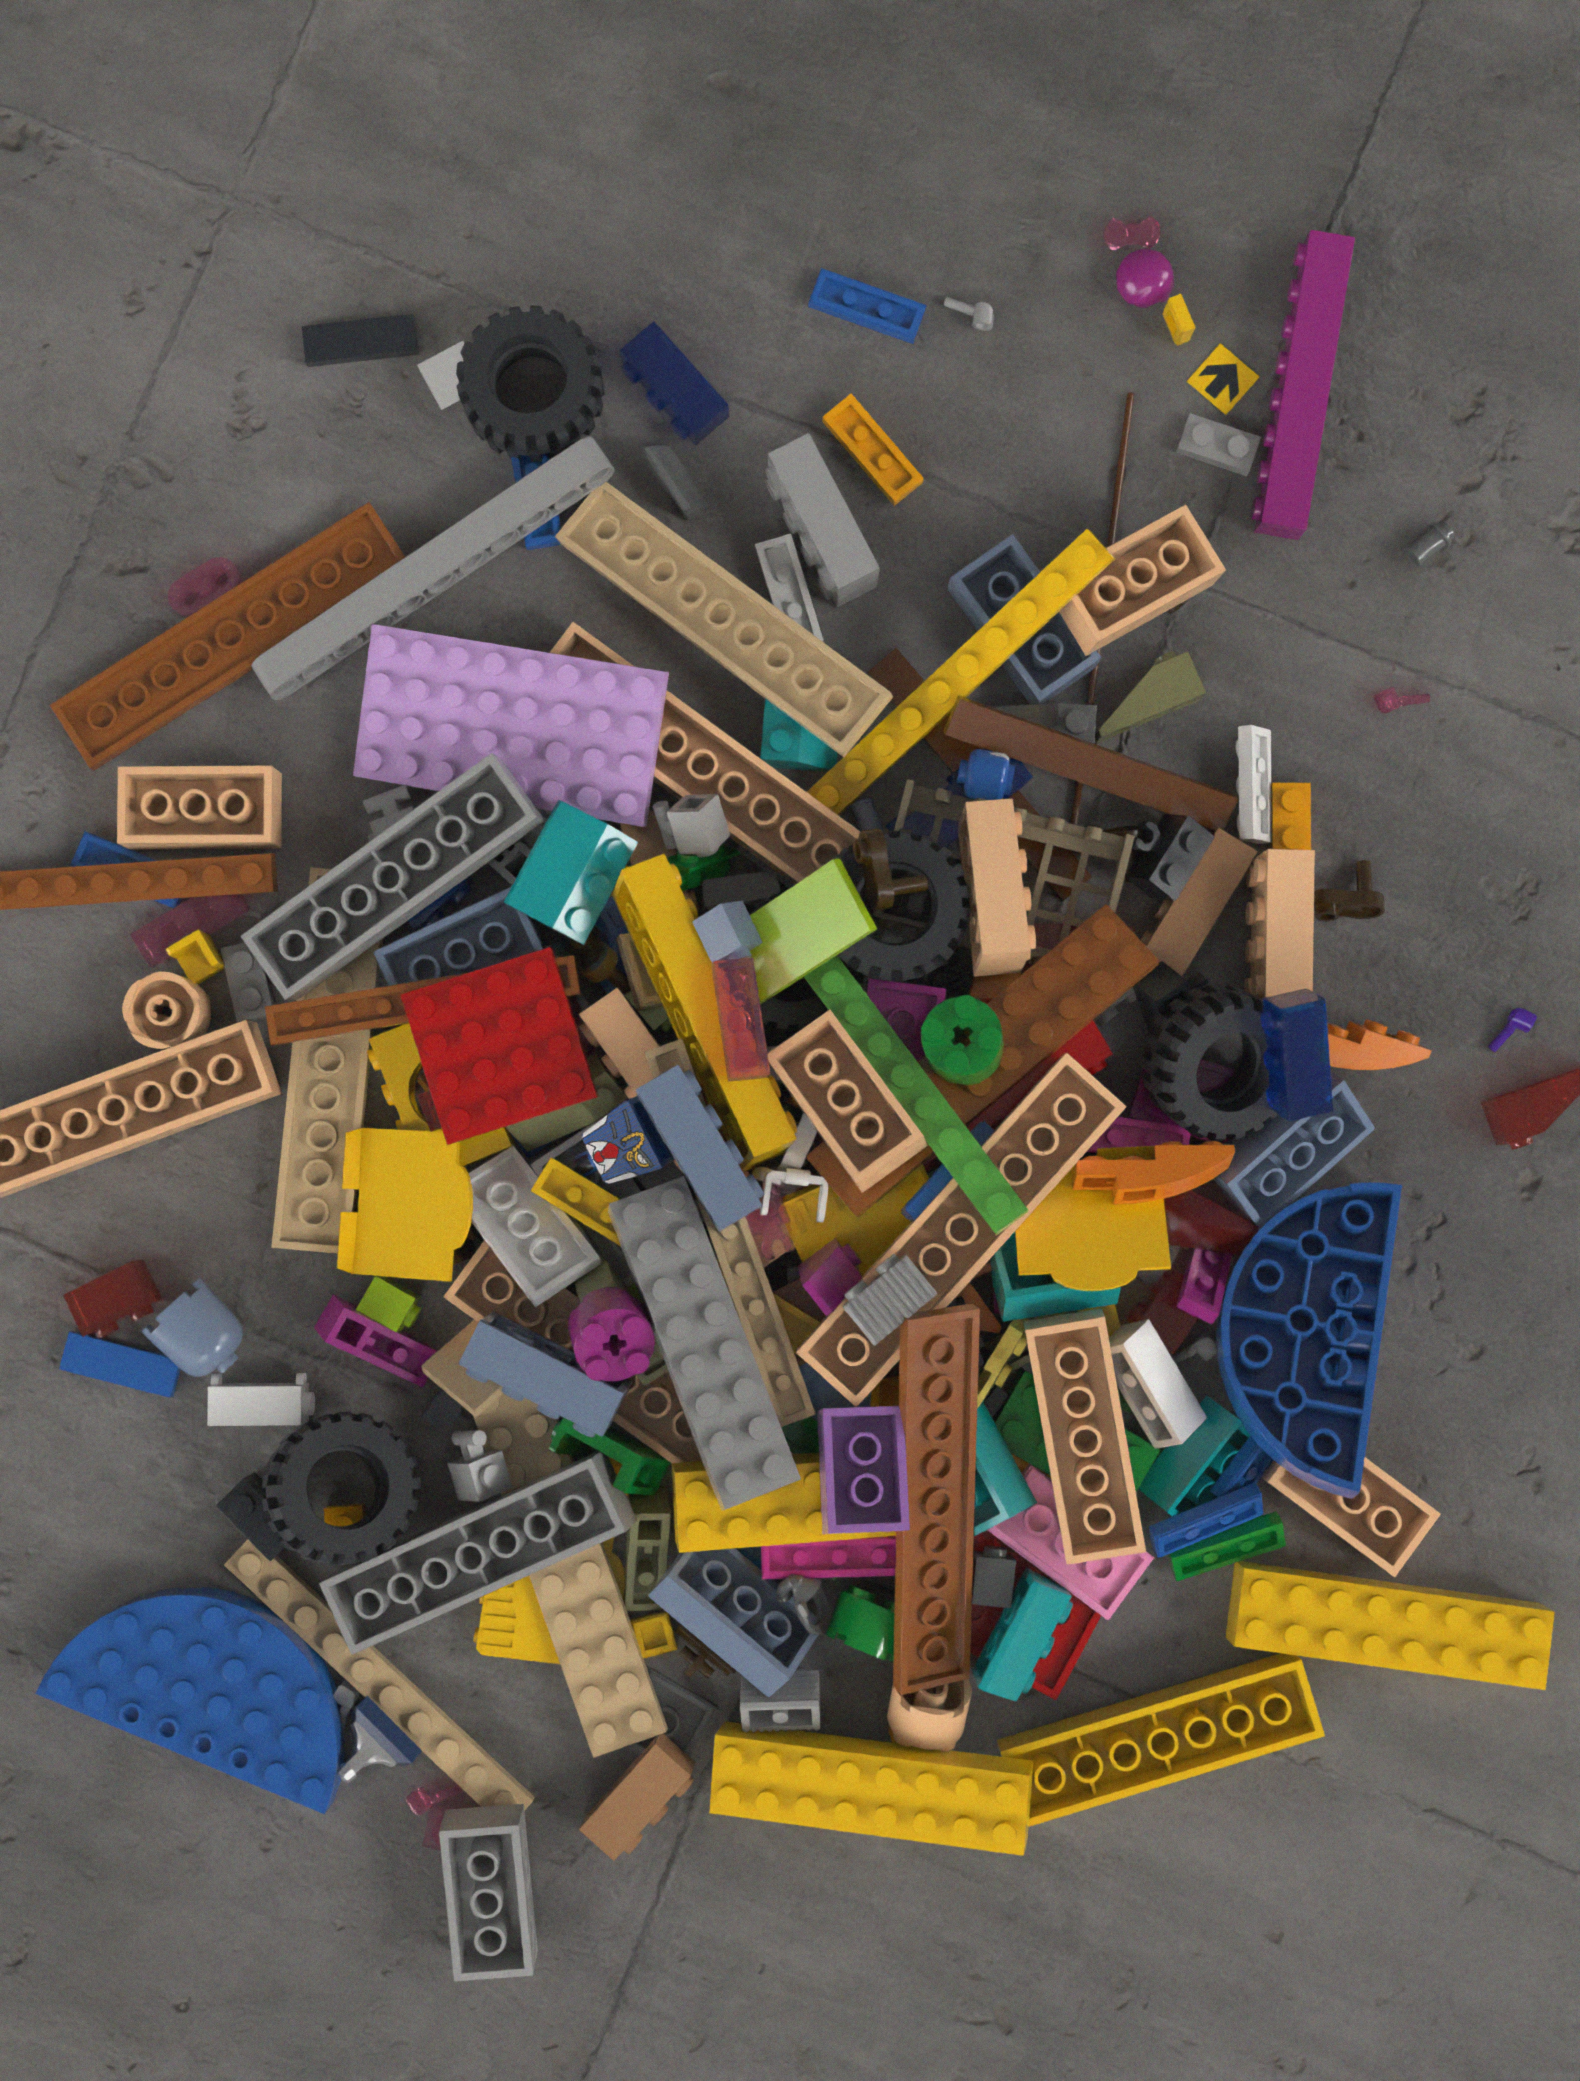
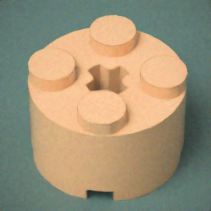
[122,972,211,1050]
[887,1679,972,1752]

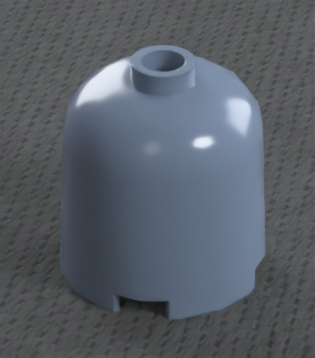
[141,1278,243,1377]

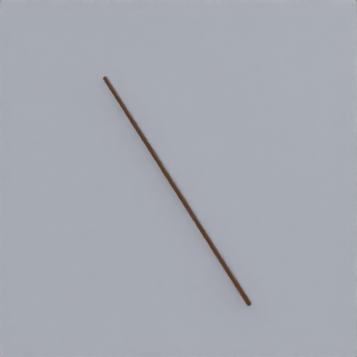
[1070,392,1134,853]

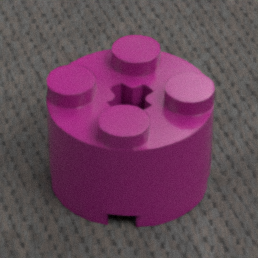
[568,1287,655,1381]

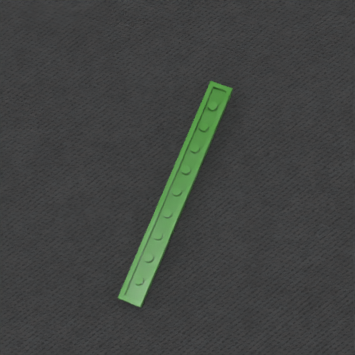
[804,955,1029,1235]

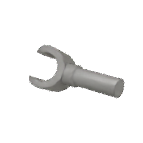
[944,297,994,331]
[1171,1334,1217,1364]
[333,1680,360,1729]

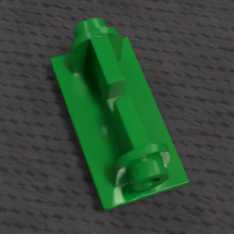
[666,842,740,892]

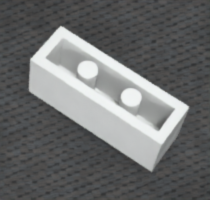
[1109,1319,1207,1449]

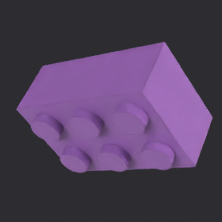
[817,1406,910,1534]

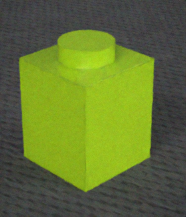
[356,1276,422,1332]

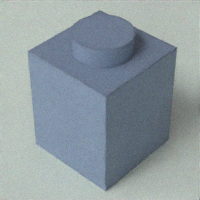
[692,901,763,966]

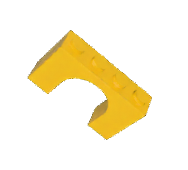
[367,1023,516,1167]

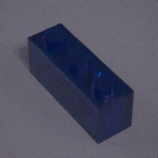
[620,321,729,446]
[1261,988,1333,1122]

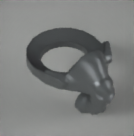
[776,1574,830,1635]

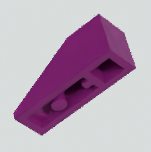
[314,1294,438,1387]

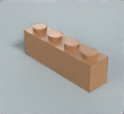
[1139,828,1258,976]

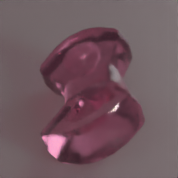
[1104,216,1160,251]

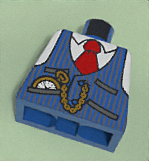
[574,1096,675,1184]

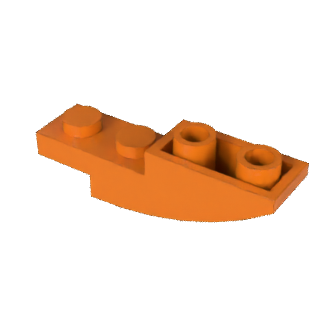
[1284,1012,1432,1070]
[1072,1141,1235,1205]

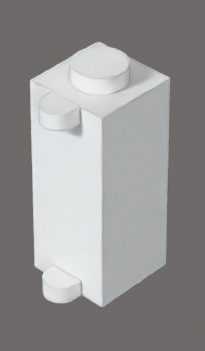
[207,1373,315,1426]

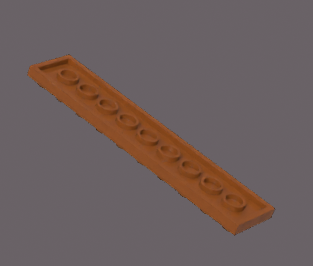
[50,502,405,771]
[806,904,1159,1219]
[893,1304,980,1695]

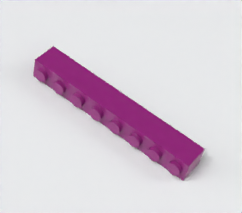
[1250,230,1355,540]

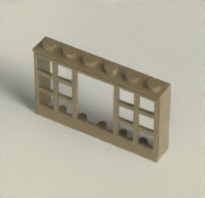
[873,779,1135,965]

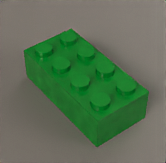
[992,1367,1160,1492]

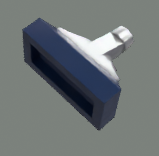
[337,1695,422,1783]

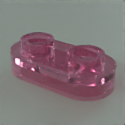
[168,557,241,618]

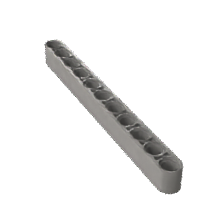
[251,437,614,700]

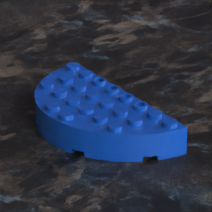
[1216,1183,1402,1499]
[35,1587,345,1814]

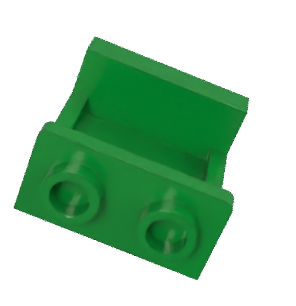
[549,1417,671,1495]

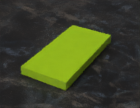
[732,859,877,1007]

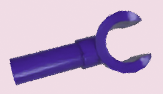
[1488,1008,1537,1053]

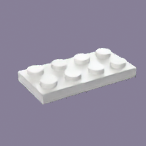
[468,1146,601,1307]

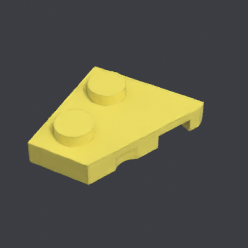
[977,1318,1029,1408]

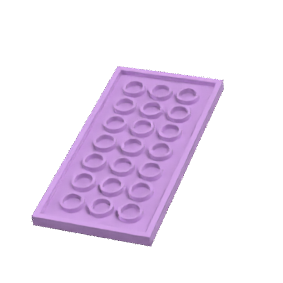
[353,624,669,827]

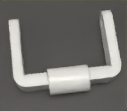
[760,1168,829,1223]

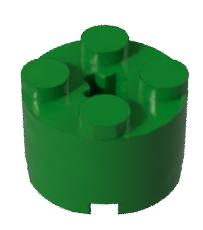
[921,995,1004,1085]
[824,1584,895,1663]

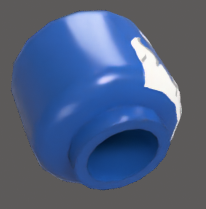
[957,749,1015,800]

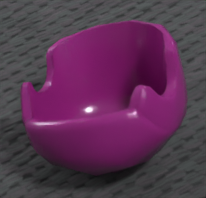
[1116,248,1174,309]

